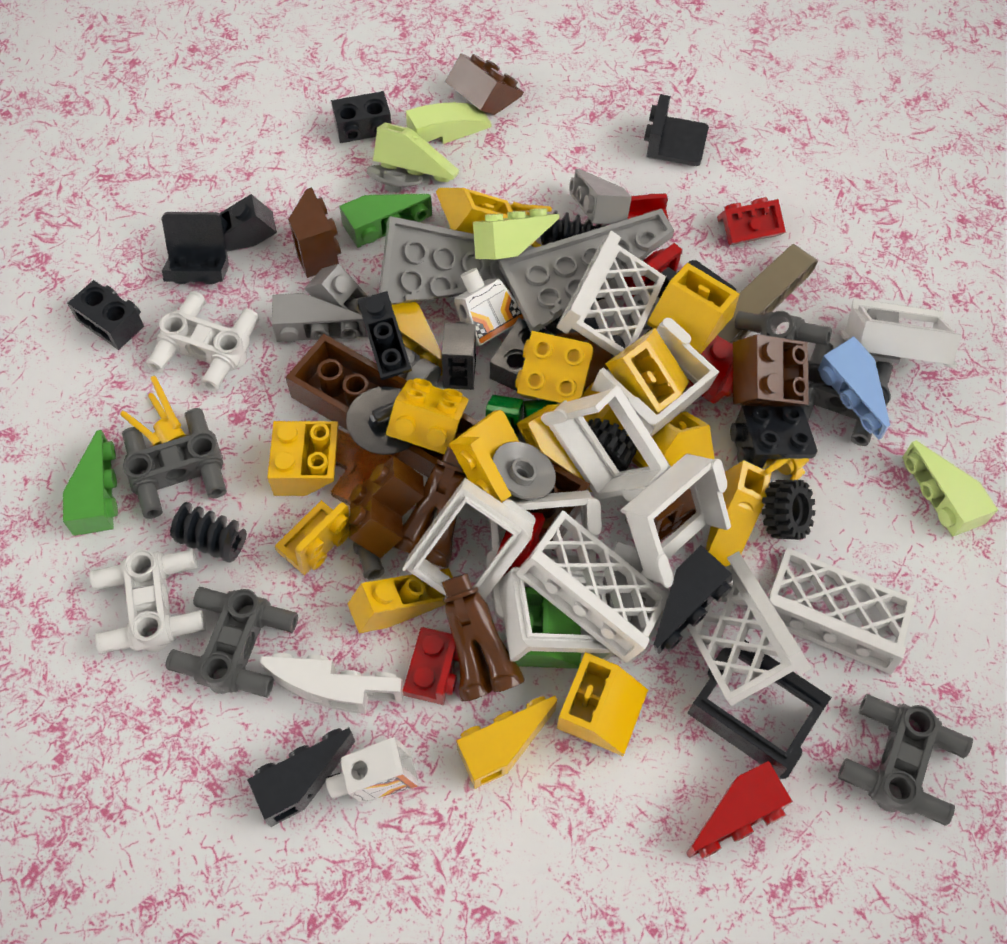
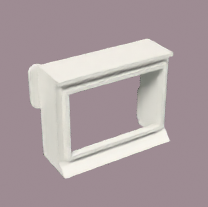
[840,298,962,368]
[591,318,719,436]
[541,384,671,502]
[621,454,731,588]
[402,478,535,600]
[486,490,602,573]
[492,567,615,661]

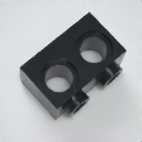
[331,91,392,143]
[67,280,144,350]
[490,318,551,391]
[441,322,476,390]

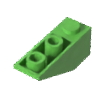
[339,194,432,248]
[63,430,118,536]

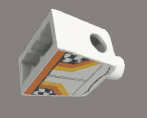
[454,268,524,346]
[326,737,419,802]

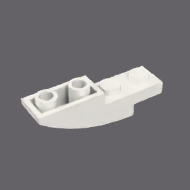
[260,653,404,714]

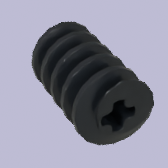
[540,210,602,245]
[170,502,247,563]

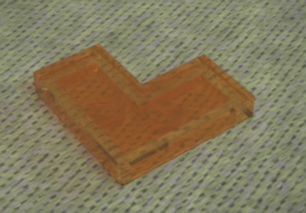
[331,429,392,506]

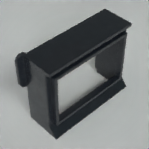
[687,640,832,779]

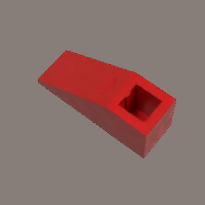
[686,761,793,859]

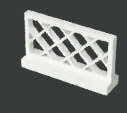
[556,231,666,356]
[515,511,668,664]
[768,548,916,674]
[687,551,812,706]

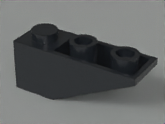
[219,194,277,252]
[358,291,412,380]
[654,545,732,654]
[247,727,355,827]

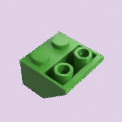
[515,587,581,669]

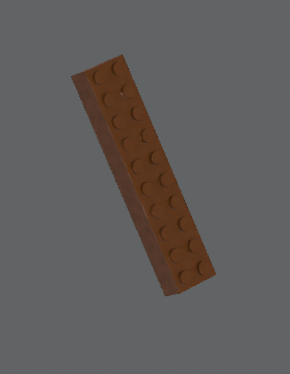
[285,334,590,551]

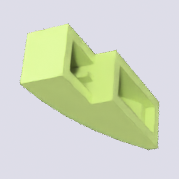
[406,102,491,144]

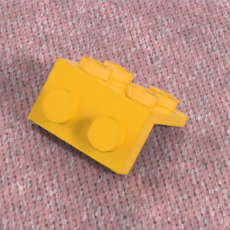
[516,331,593,404]
[386,378,469,454]
[449,410,519,503]
[275,500,349,576]

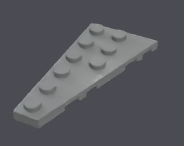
[499,209,674,332]
[379,216,536,305]

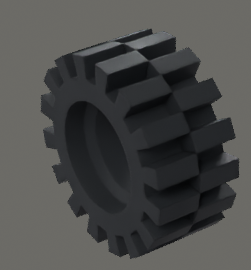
[588,418,638,472]
[762,480,816,540]

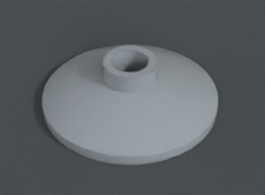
[367,165,422,192]
[492,442,556,500]

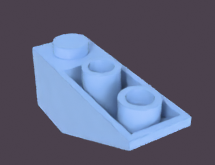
[818,336,890,440]

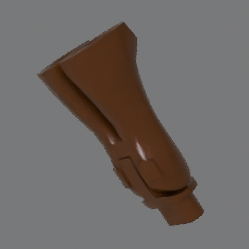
[394,447,468,568]
[441,573,525,701]

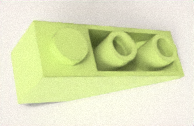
[373,123,459,182]
[473,208,559,260]
[902,440,998,537]

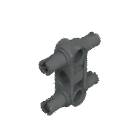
[734,311,832,407]
[800,343,893,446]
[122,408,227,519]
[165,586,298,698]
[838,694,973,826]

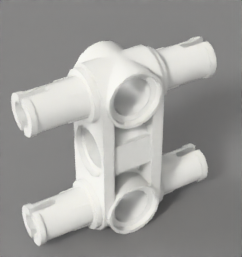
[146,291,259,392]
[90,549,206,654]

